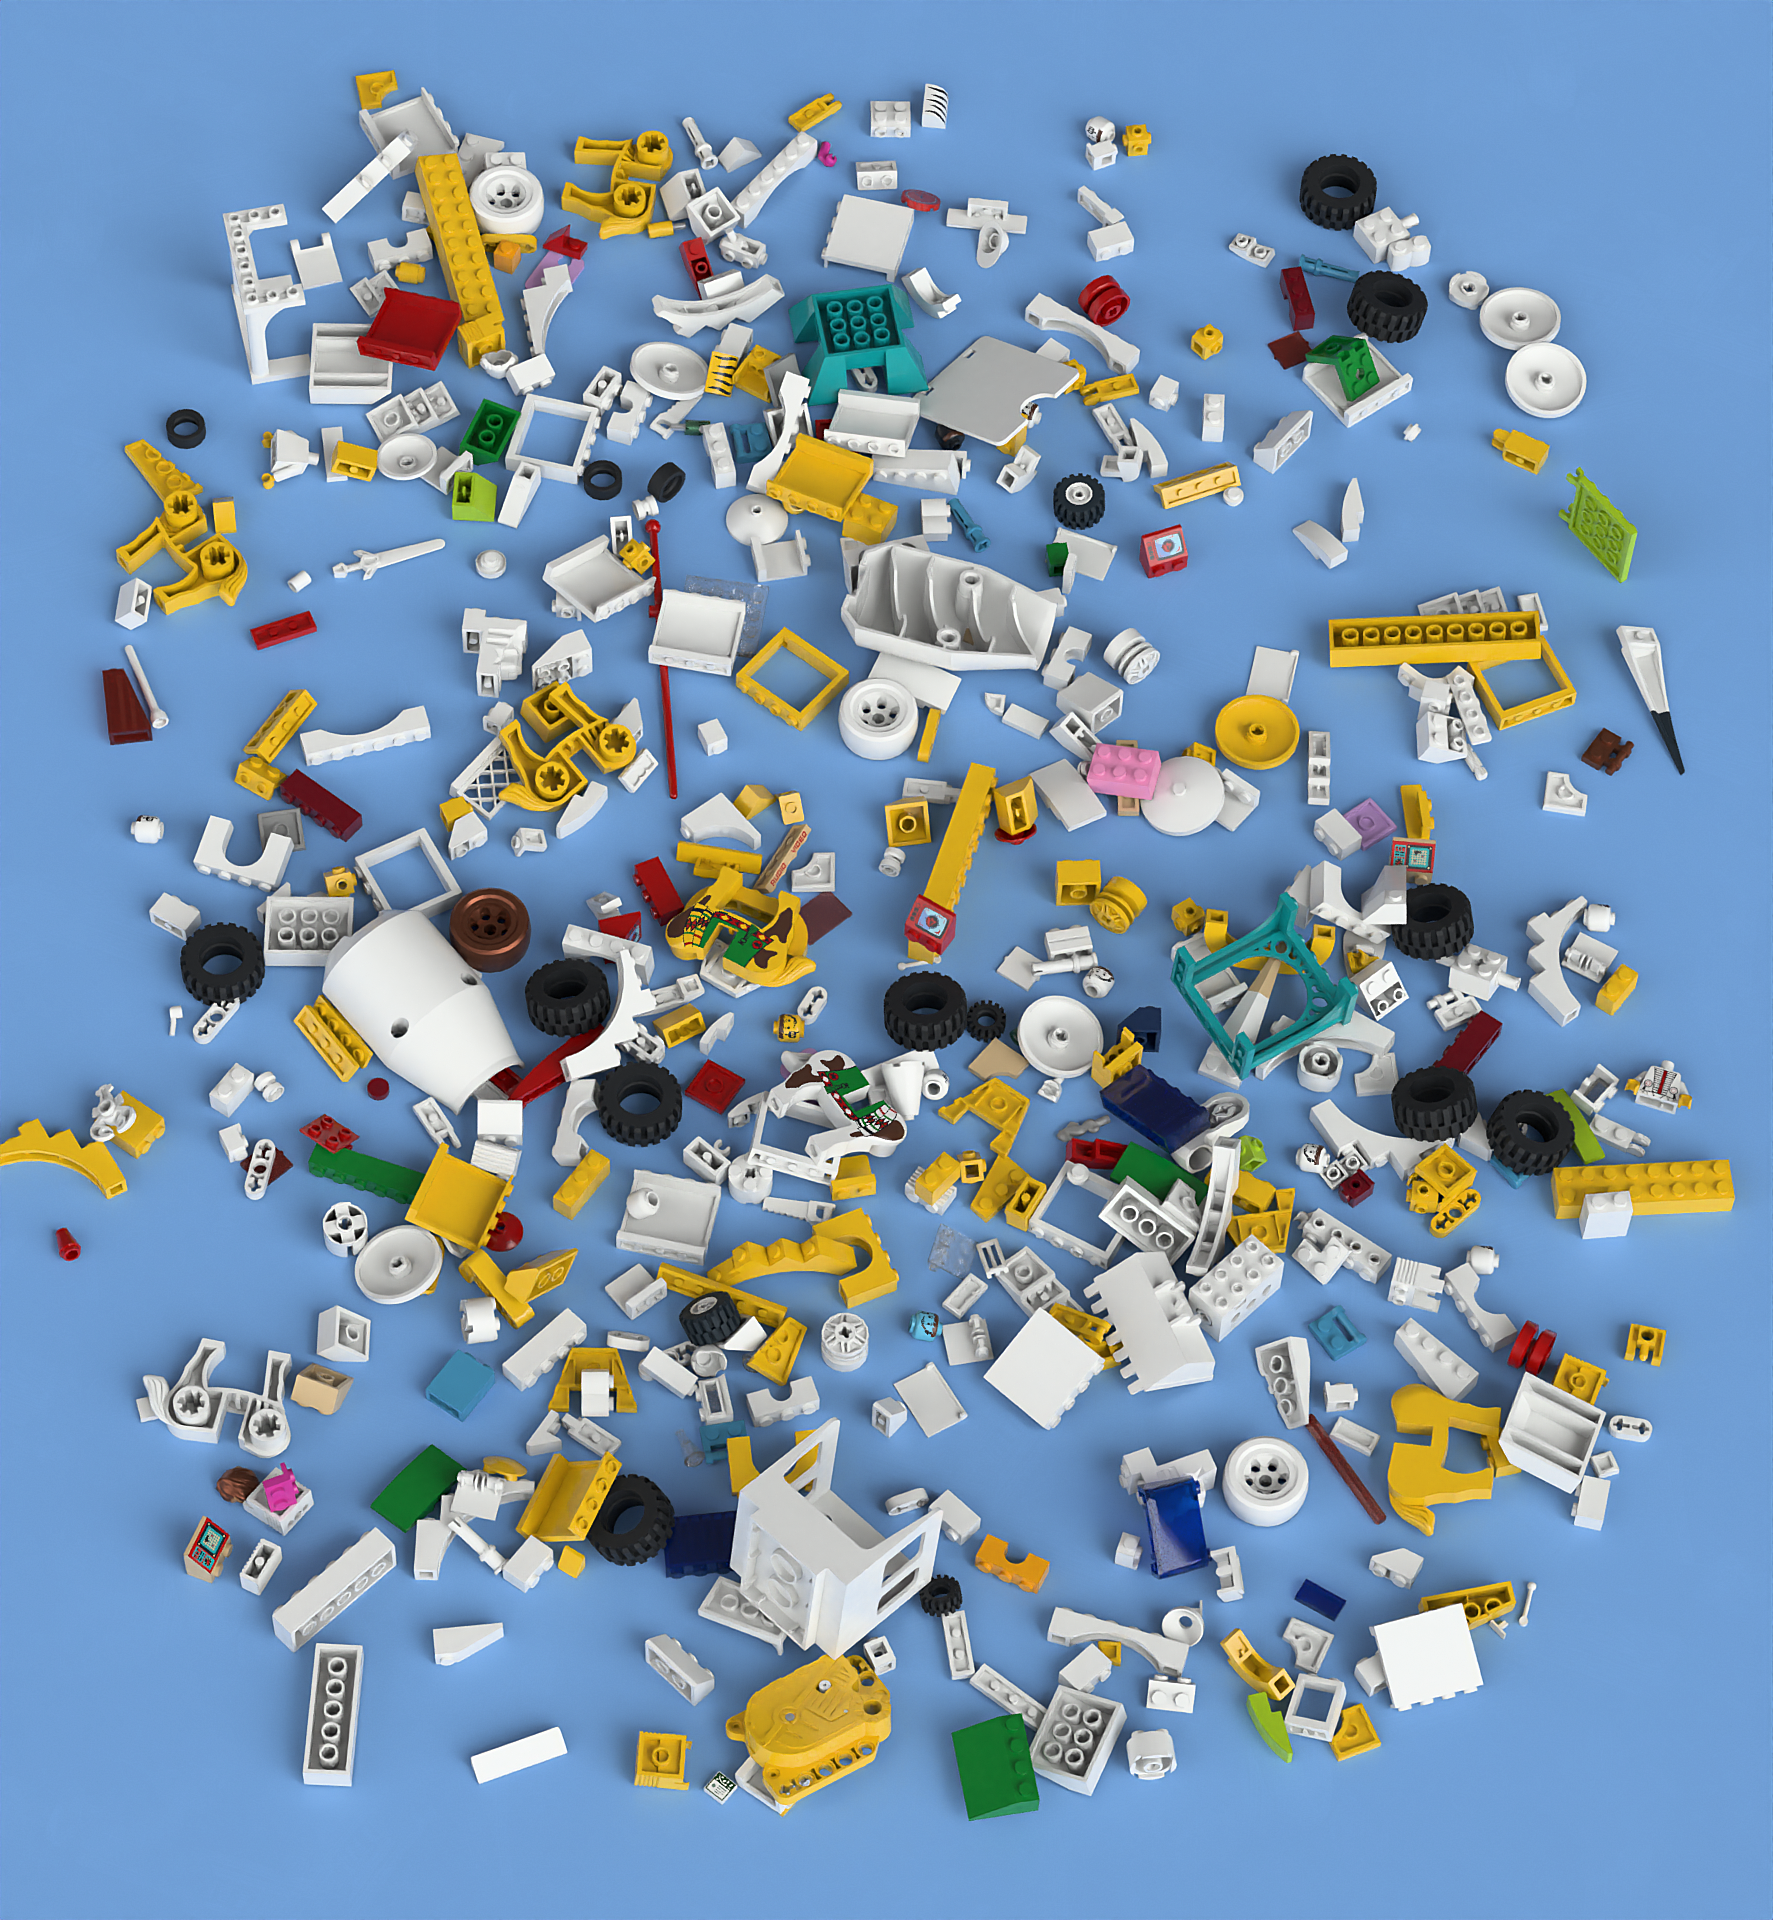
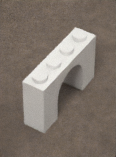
[193,815,294,892]
[1310,860,1391,944]
[562,924,655,985]

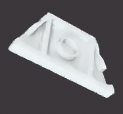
[700,939,762,998]

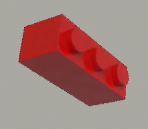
[632,856,684,926]

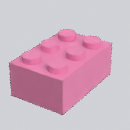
[1087,743,1162,800]

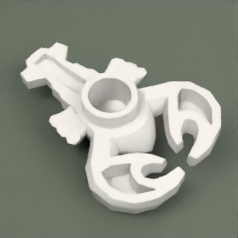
[90,1083,137,1142]

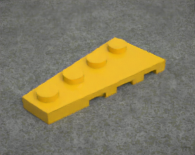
[125,439,203,503]

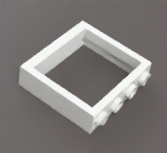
[505,393,602,485]
[353,828,463,919]
[747,1091,841,1186]
[1028,1160,1126,1270]

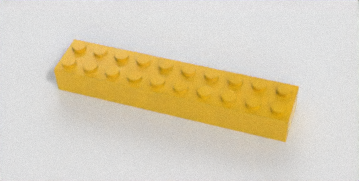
[414,153,504,326]
[1328,611,1541,667]
[908,762,998,964]

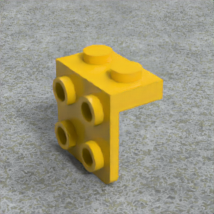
[826,1155,876,1201]

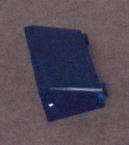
[1137,1475,1212,1580]

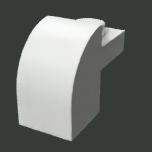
[996,445,1041,494]
[1100,446,1143,482]

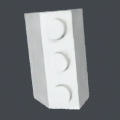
[1253,410,1313,474]
[645,1634,714,1707]

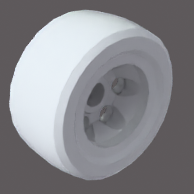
[469,165,544,235]
[838,677,918,760]
[1222,1436,1309,1527]

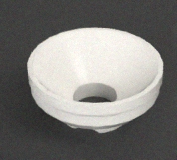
[1162,1606,1204,1647]

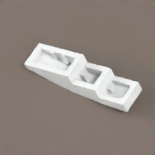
[1308,731,1330,805]

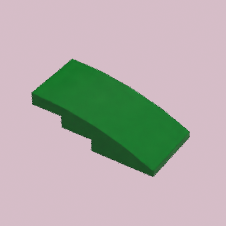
[1110,1142,1209,1207]
[370,1444,467,1533]

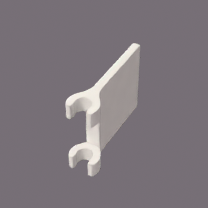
[290,232,343,290]

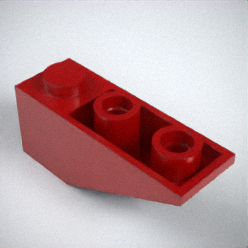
[679,237,714,300]

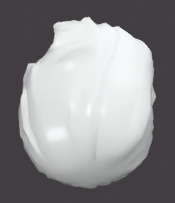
[480,349,519,379]

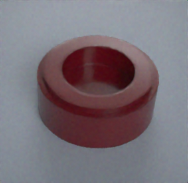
[367,1078,390,1101]

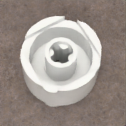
[1297,1041,1343,1093]
[728,1152,773,1205]
[460,1296,500,1344]
[1126,1729,1177,1780]

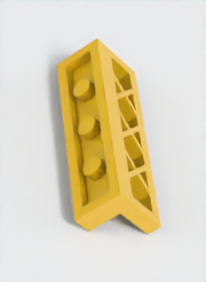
[1153,461,1241,509]
[243,689,317,764]

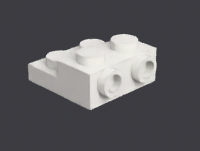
[870,101,911,138]

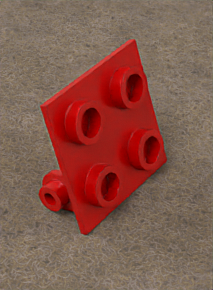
[299,1114,359,1154]

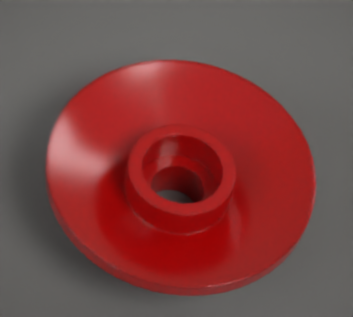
[994,823,1037,845]
[486,1212,523,1252]

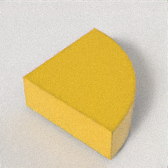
[1098,1641,1121,1666]

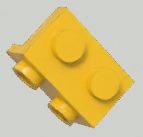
[235,756,288,801]

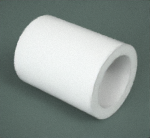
[288,570,311,593]

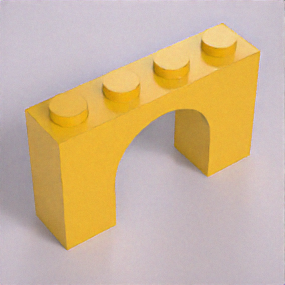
[812,1208,899,1309]
[726,1429,819,1499]

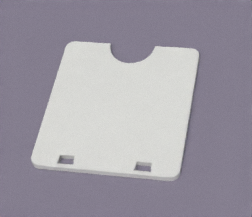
[912,336,1079,446]

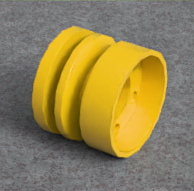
[1089,876,1147,934]

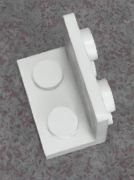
[420,447,473,495]
[1215,768,1260,832]
[605,1264,667,1320]

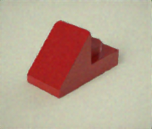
[543,224,588,260]

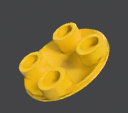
[483,1456,527,1481]

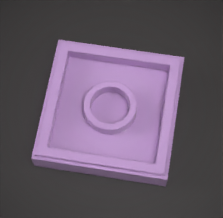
[1342,798,1397,851]

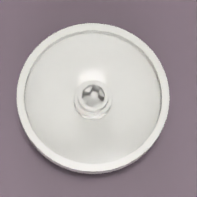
[1479,287,1561,351]
[630,342,709,400]
[1505,342,1587,418]
[1140,756,1225,836]
[1017,996,1103,1078]
[355,1225,442,1304]

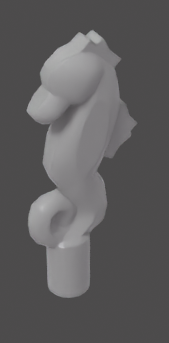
[1057,1115,1111,1143]

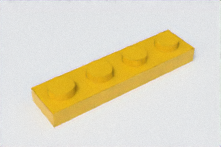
[293,1005,360,1082]

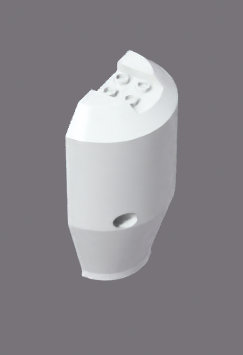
[841,542,1058,671]
[322,910,525,1116]

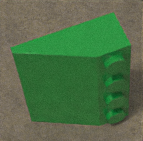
[951,1713,1040,1821]

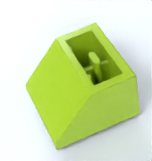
[452,472,497,522]

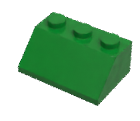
[459,398,522,466]

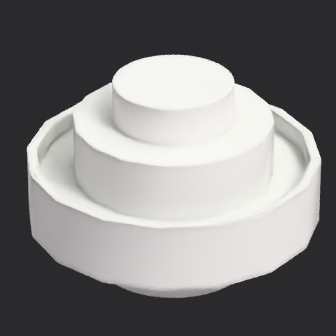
[476,550,506,579]

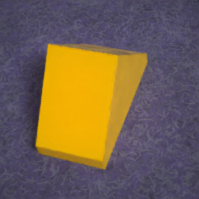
[213,497,237,534]
[733,785,776,820]

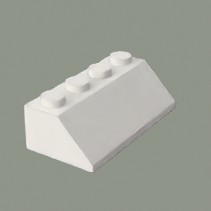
[1098,1175,1197,1266]

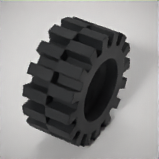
[966,1000,1006,1043]
[919,1574,963,1617]

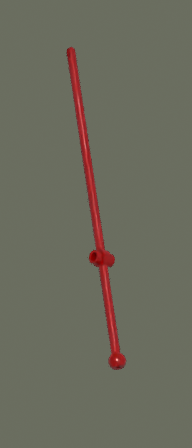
[645,519,678,799]

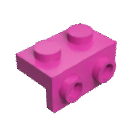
[262,1462,299,1512]

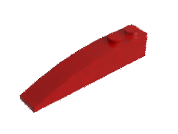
[507,1023,604,1106]

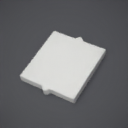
[996,946,1043,992]

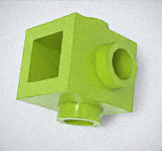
[1238,1135,1268,1172]

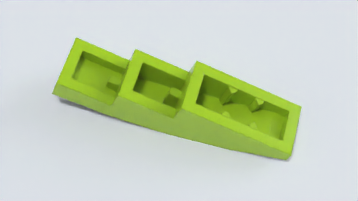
[1546,1088,1605,1165]

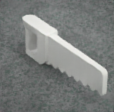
[650,395,702,440]
[762,1197,836,1225]

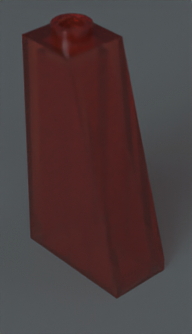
[102,668,153,745]

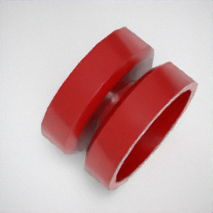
[1078,275,1130,327]
[1507,1320,1557,1377]

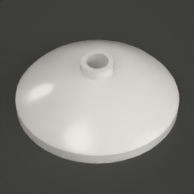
[377,433,437,480]
[726,494,788,546]

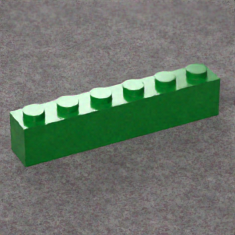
[308,1143,426,1205]

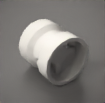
[632,495,659,521]
[879,847,906,877]
[254,1071,284,1102]

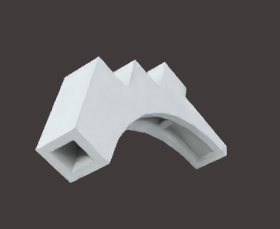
[322,128,420,224]
[651,274,785,338]
[1526,896,1588,1027]
[560,949,656,1082]
[1255,1010,1395,1081]
[1309,1099,1455,1181]
[1186,1136,1241,1277]
[414,1469,535,1580]

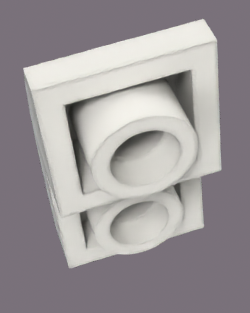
[1229,233,1275,268]
[728,1092,764,1128]
[1319,1149,1370,1190]

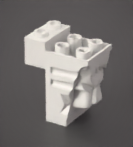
[462,608,528,698]
[1119,1447,1217,1531]

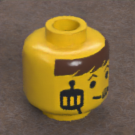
[773,1014,805,1043]

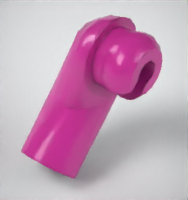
[818,141,837,167]

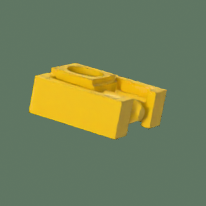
[1624,1323,1667,1367]

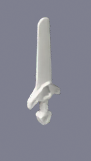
[332,539,445,580]

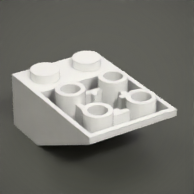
[532,629,593,692]

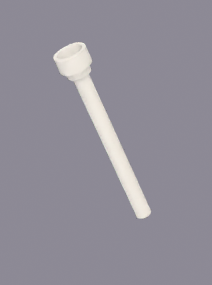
[124,645,169,728]

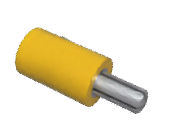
[647,220,686,239]

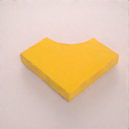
[355,70,398,110]
[1328,1703,1381,1762]

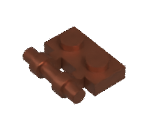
[1581,728,1634,776]

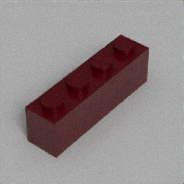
[280,769,363,842]
[1432,1010,1503,1075]

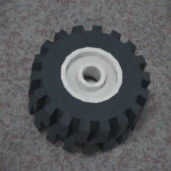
[1053,473,1105,530]
[679,1291,741,1346]

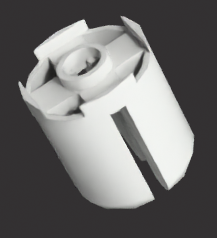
[323,1202,368,1257]

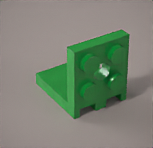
[1305,335,1380,402]

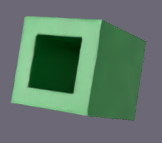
[1045,542,1069,577]

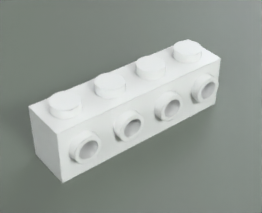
[1302,1208,1392,1284]

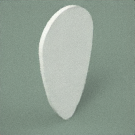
[1343,930,1386,979]

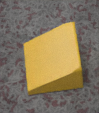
[558,1545,585,1578]

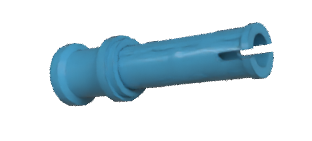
[1298,254,1360,284]
[947,498,991,553]

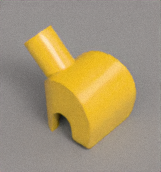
[1347,949,1379,974]

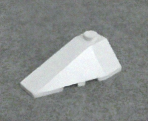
[1363,865,1406,924]
[1255,1336,1310,1430]

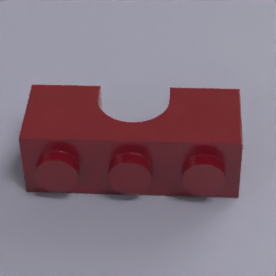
[1279,266,1315,331]

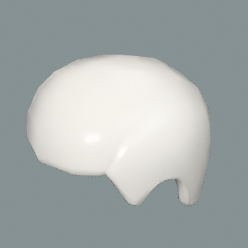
[690,1344,727,1377]

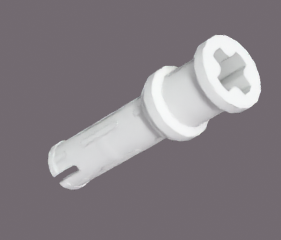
[682,117,718,170]
[1031,952,1098,977]
[448,1516,509,1575]

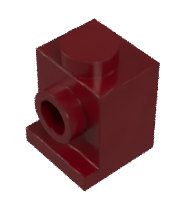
[1338,1168,1375,1208]

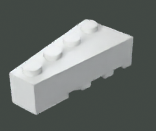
[871,449,961,495]
[1394,1318,1479,1402]

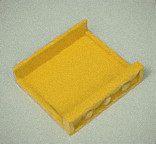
[766,433,874,523]
[405,1142,514,1252]
[515,1451,622,1542]

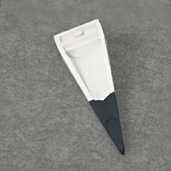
[1616,626,1685,775]

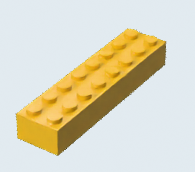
[1550,1159,1735,1219]

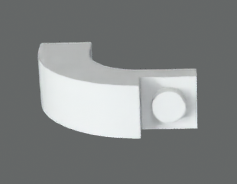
[901,267,961,319]
[1398,662,1475,703]

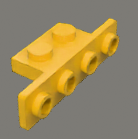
[1400,784,1434,840]
[676,841,763,879]
[312,995,373,1069]

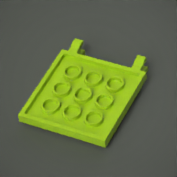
[1558,467,1638,583]

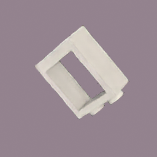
[1284,1673,1346,1742]

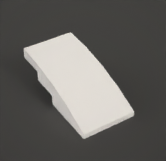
[366,381,460,443]
[1418,586,1508,616]
[867,652,962,715]
[1028,759,1107,832]
[994,1246,1085,1318]

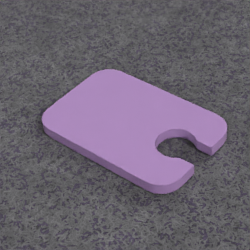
[525,251,584,289]

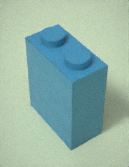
[426,1349,495,1422]

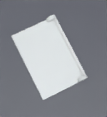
[1045,527,1118,581]
[1246,646,1299,705]
[893,1362,968,1438]

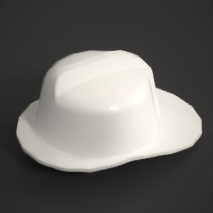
[976,221,1009,268]

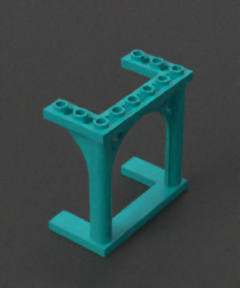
[1170,891,1359,1081]

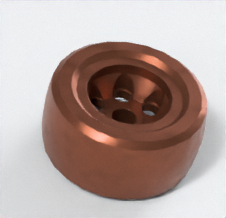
[449,888,531,973]

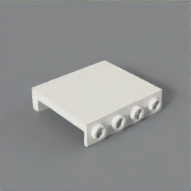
[359,87,460,180]
[821,194,914,283]
[1302,333,1413,428]
[824,389,920,458]
[542,534,656,623]
[648,589,746,677]
[616,1169,721,1266]
[984,1307,1105,1430]
[1369,1603,1483,1712]

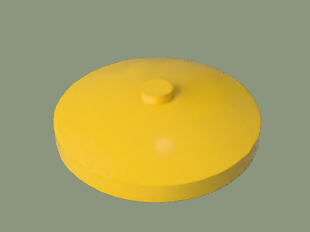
[1215,695,1300,770]

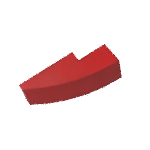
[1065,1138,1128,1170]

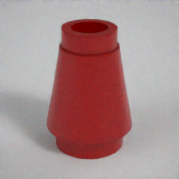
[56,1228,81,1261]

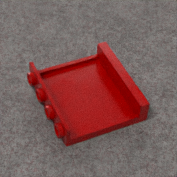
[356,287,462,371]

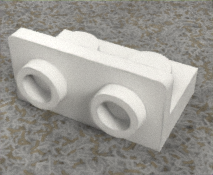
[856,161,897,190]

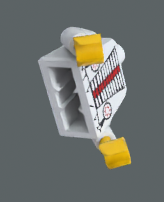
[261,429,319,489]
[1624,1060,1692,1115]

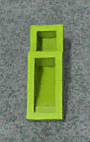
[1246,1692,1293,1763]

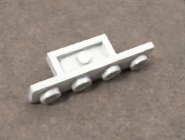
[946,198,1027,234]
[1446,671,1492,745]

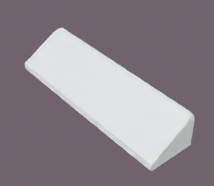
[861,1050,939,1098]
[470,1727,567,1784]

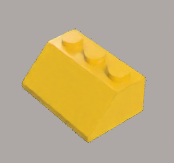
[504,1248,578,1305]

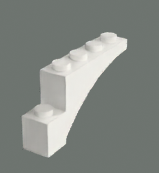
[521,264,573,358]

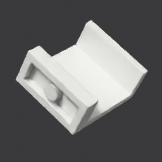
[751,530,811,583]

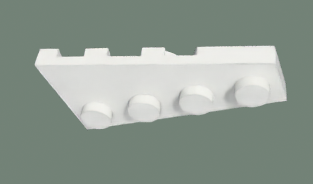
[457,133,504,192]

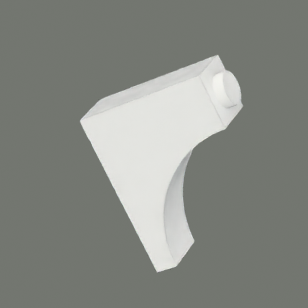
[680,792,761,850]

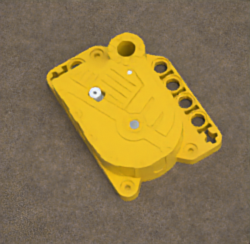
[725,1654,891,1805]

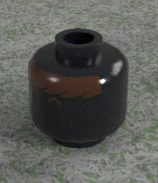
[934,424,965,451]

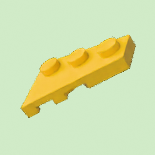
[970,1155,1032,1223]
[746,1317,807,1386]

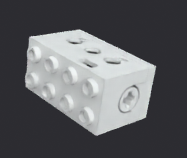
[1188,1234,1284,1343]

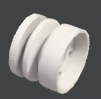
[1104,628,1160,684]
[821,1313,869,1372]

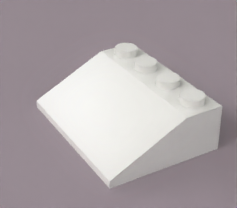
[264,896,354,967]
[1029,1685,1127,1796]

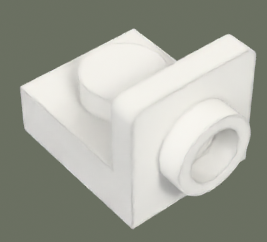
[953,451,971,479]
[511,828,547,857]

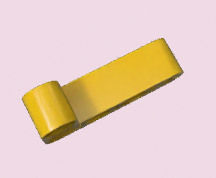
[458,1249,535,1330]

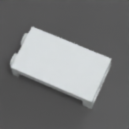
[1171,932,1249,1015]

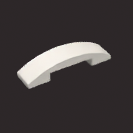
[616,974,705,1017]

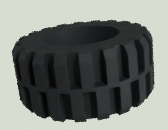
[1299,154,1377,231]
[1347,270,1428,343]
[1390,883,1474,961]
[180,922,265,1007]
[525,958,611,1037]
[884,971,967,1052]
[598,1060,682,1147]
[1391,1066,1478,1142]
[1486,1090,1575,1176]
[586,1474,675,1566]

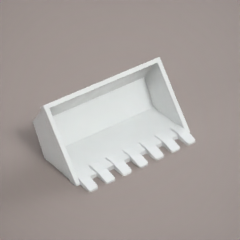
[1083,1252,1215,1395]

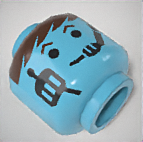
[908,1311,943,1342]

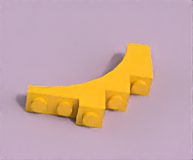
[0,1118,127,1200]
[707,1234,857,1286]

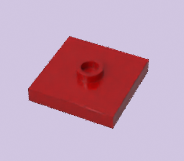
[685,1059,745,1115]

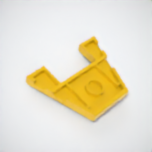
[938,1077,1030,1159]
[1226,1188,1295,1254]
[548,1348,637,1413]

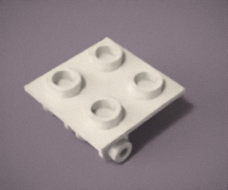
[1561,932,1619,983]
[942,1314,994,1366]
[450,1470,506,1521]

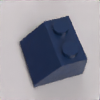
[1115,1006,1161,1053]

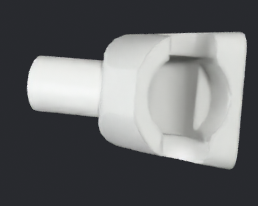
[1037,1077,1064,1103]

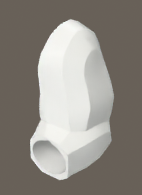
[1165,1092,1250,1174]

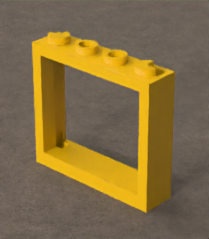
[736,627,849,731]
[1466,635,1577,731]

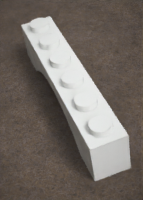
[730,131,817,229]
[1025,293,1140,376]
[746,371,811,495]
[300,705,431,766]
[1047,1607,1189,1678]

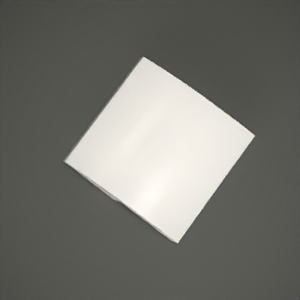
[349,270,400,318]

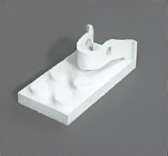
[698,1576,787,1656]

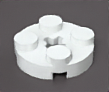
[1448,271,1489,310]

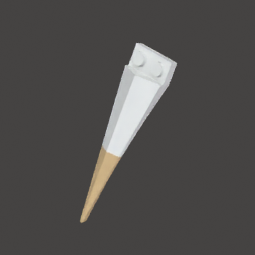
[1198,941,1286,1090]

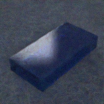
[1294,1579,1346,1622]

